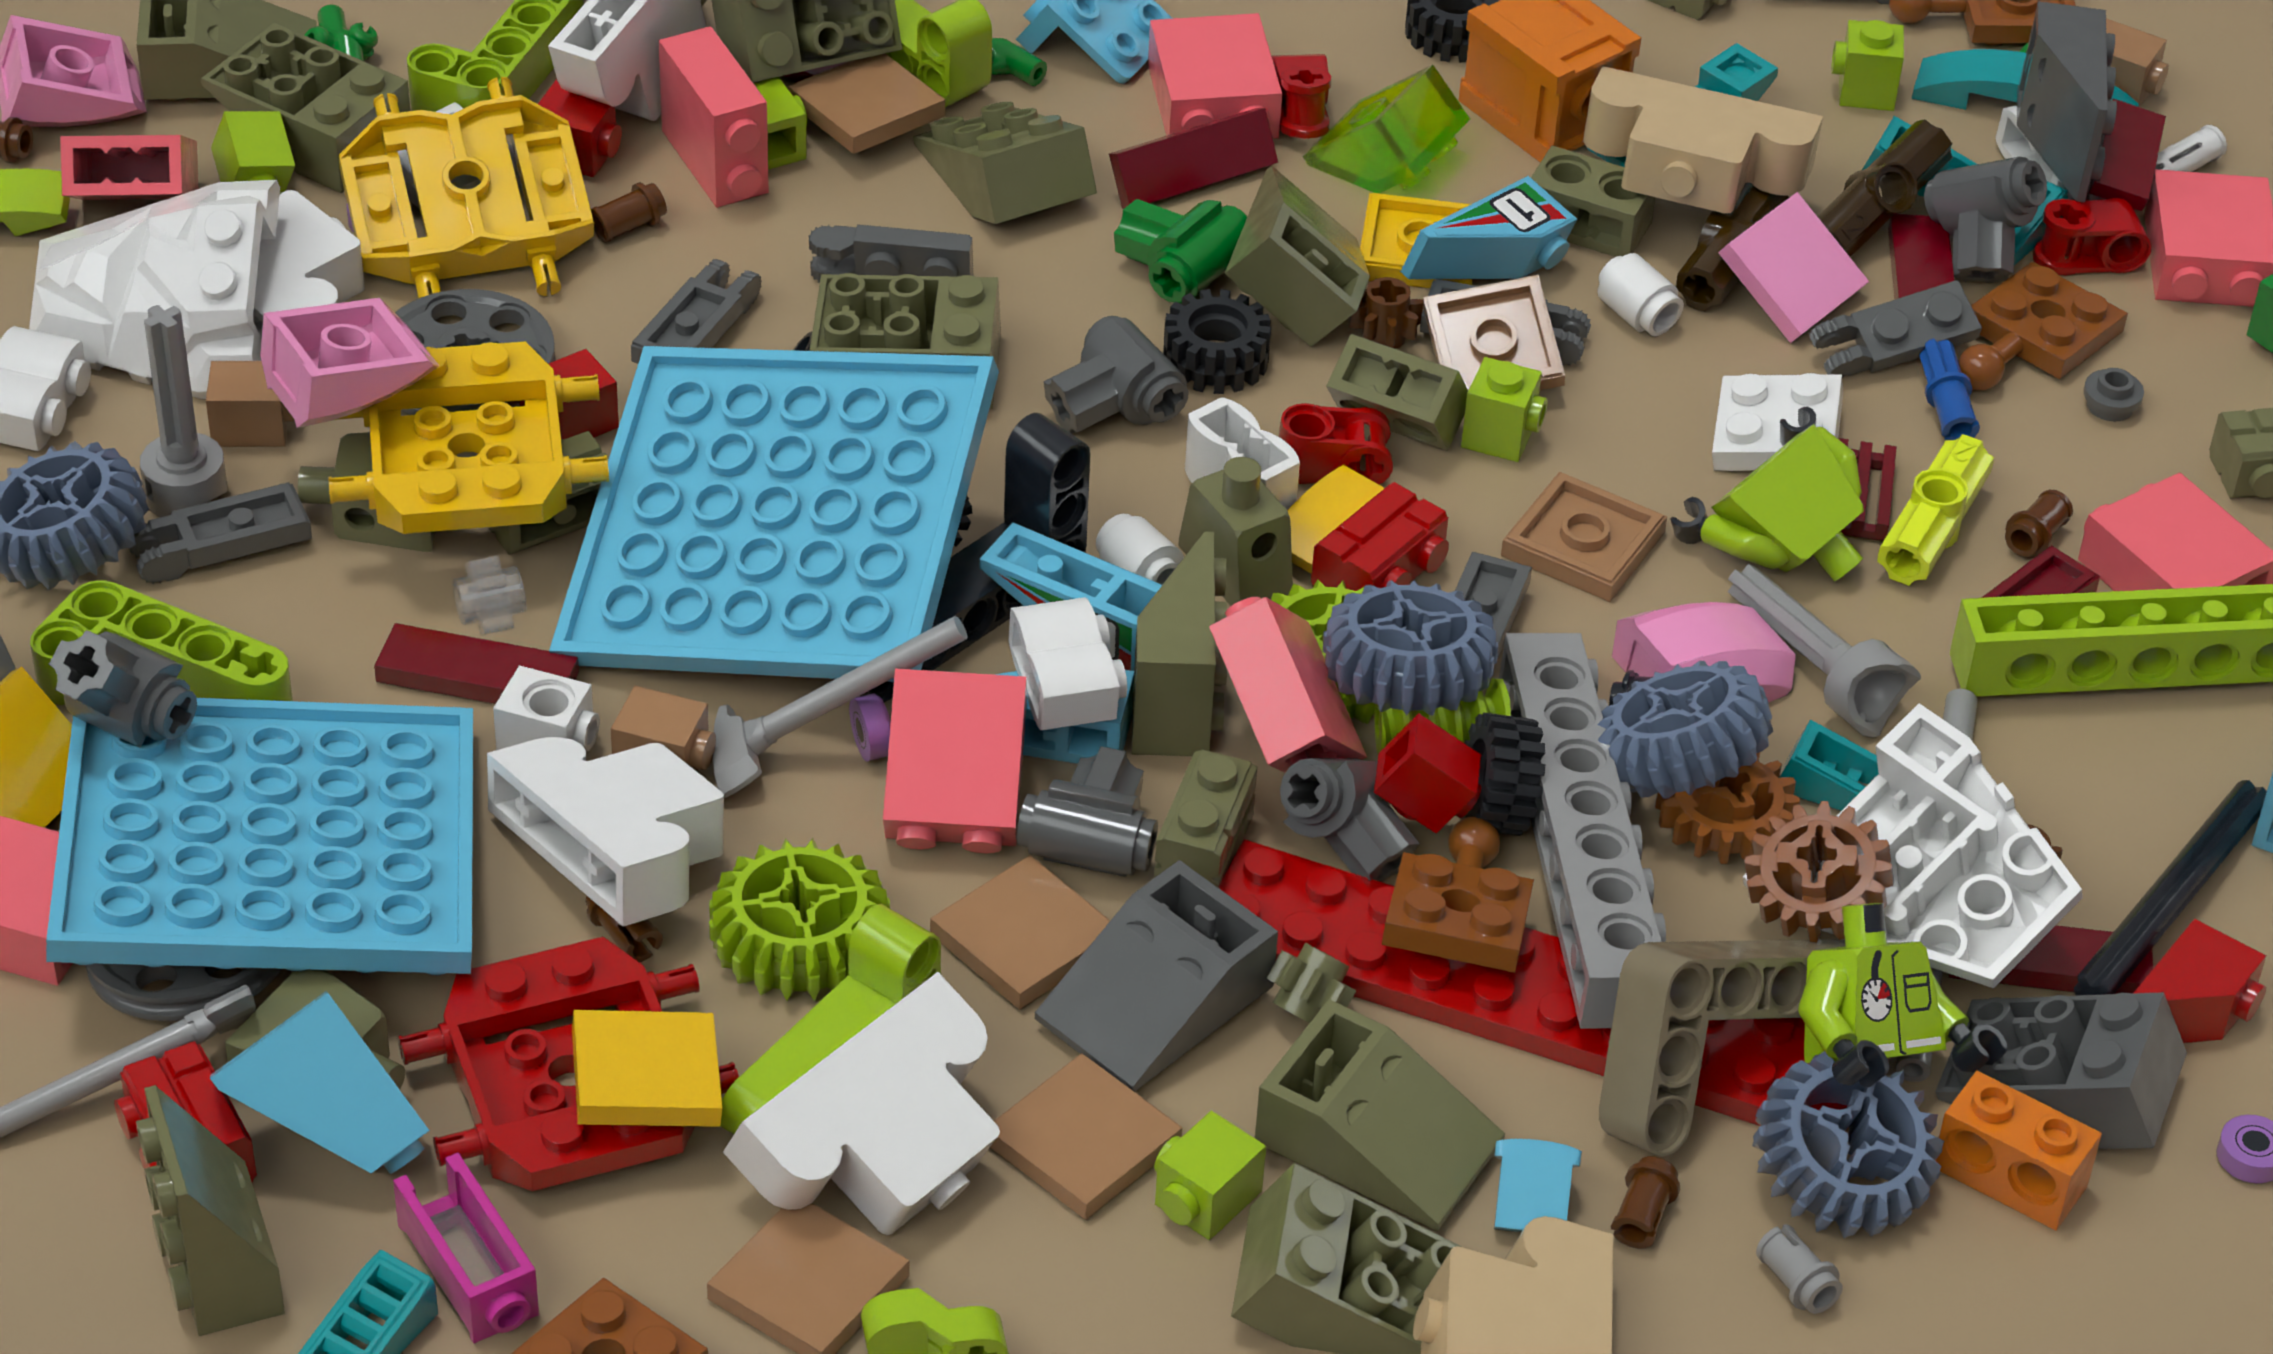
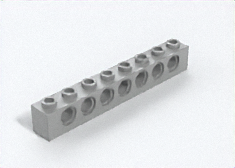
[1499,633,1666,1029]

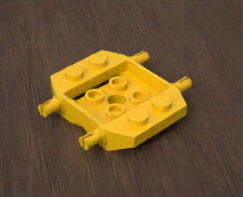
[339,77,594,298]
[328,341,609,534]

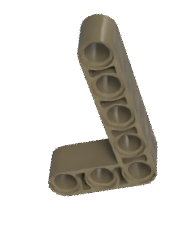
[1599,939,1845,1156]

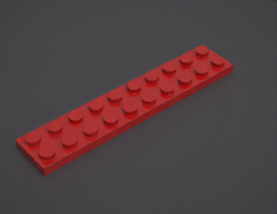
[1219,839,1849,1133]

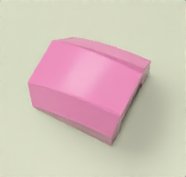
[0,15,147,127]
[260,298,439,428]
[1612,602,1796,702]

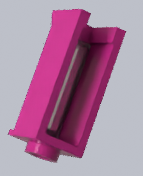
[393,1153,539,1344]

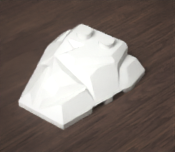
[29,180,280,399]
[1743,703,2083,988]

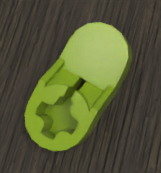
[861,1288,1009,1354]

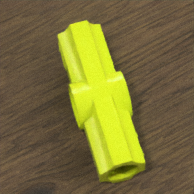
[1877,434,1994,586]

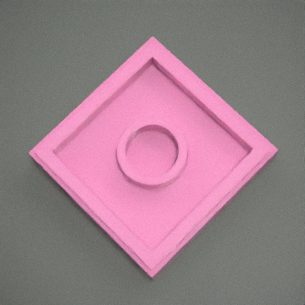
[1718,192,1869,343]

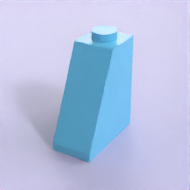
[210,991,430,1174]

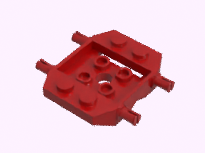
[398,936,739,1191]

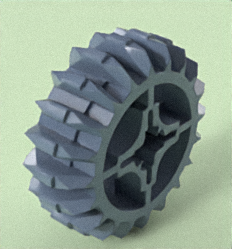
[0,441,149,590]
[1323,580,1498,716]
[1597,661,1773,799]
[1752,1051,1944,1239]

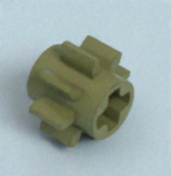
[1267,942,1356,1023]

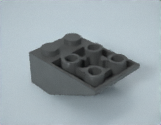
[2017,1,2117,202]
[1034,860,1278,1092]
[1935,992,2187,1149]

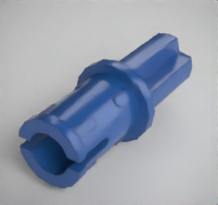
[1919,338,1980,440]

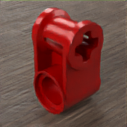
[1271,54,1331,139]
[2033,198,2152,276]
[1278,403,1393,485]

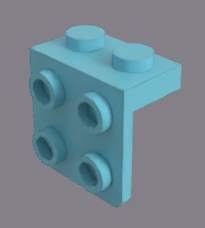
[1016,0,1173,84]

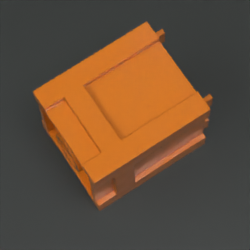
[1458,0,1642,163]

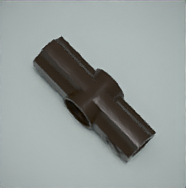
[1817,119,1953,257]
[1676,183,1790,312]

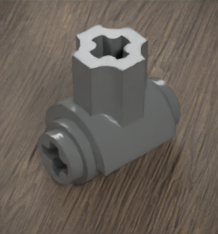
[1924,156,2047,284]
[1043,316,1189,434]
[49,630,197,748]
[1017,746,1158,877]
[1280,758,1420,882]

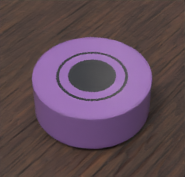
[849,693,891,761]
[2216,1115,2273,1183]

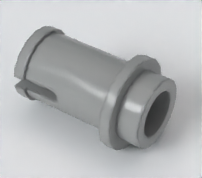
[1756,1224,1843,1314]

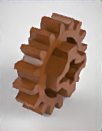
[1655,752,1800,864]
[1744,801,1894,943]

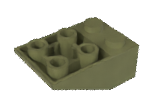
[136,0,317,101]
[711,0,902,82]
[201,22,411,193]
[913,102,1097,224]
[1225,166,1370,347]
[810,273,1001,409]
[1132,531,1227,756]
[1255,999,1505,1231]
[136,1085,285,1336]
[1231,1163,1462,1354]

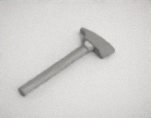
[713,616,967,798]
[0,985,256,1138]

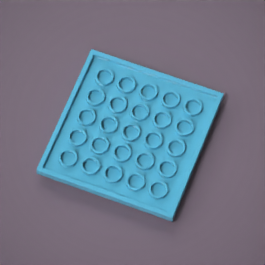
[549,346,999,682]
[46,698,473,975]

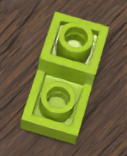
[0,168,70,236]

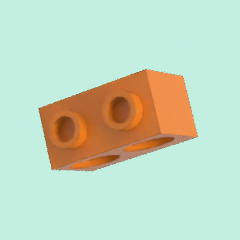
[1935,1070,2102,1231]

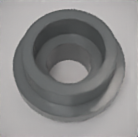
[2083,368,2144,422]

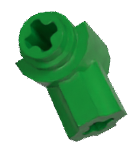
[1114,199,1248,304]

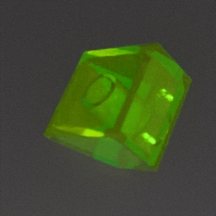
[1303,65,1471,193]

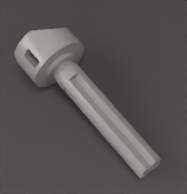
[140,305,228,517]
[1728,564,1921,737]

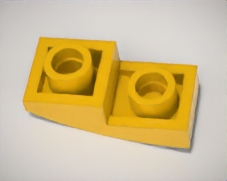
[1287,465,1384,574]

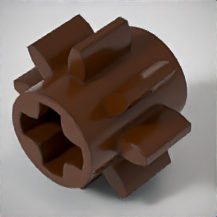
[1349,277,1423,349]

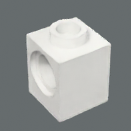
[493,665,600,751]

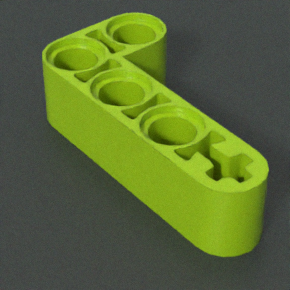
[407,0,585,112]
[886,0,992,108]
[30,580,293,705]
[720,904,941,1134]

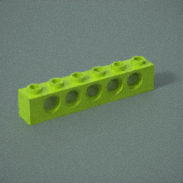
[1950,584,2273,696]

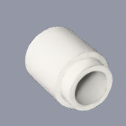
[1598,253,1684,336]
[1096,514,1184,585]

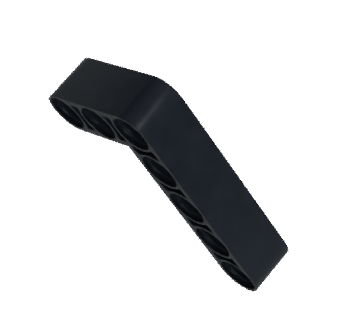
[860,413,1091,703]

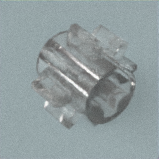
[453,555,527,636]

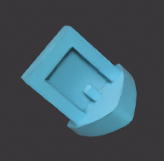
[1494,1139,1582,1232]

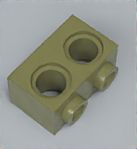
[1531,145,1656,257]
[1326,334,1468,451]

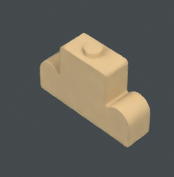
[1583,66,1823,213]
[1413,1216,1613,1354]

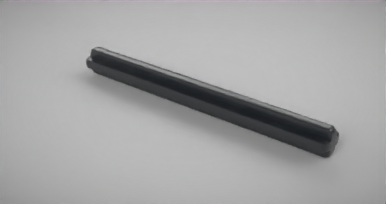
[2074,780,2267,996]

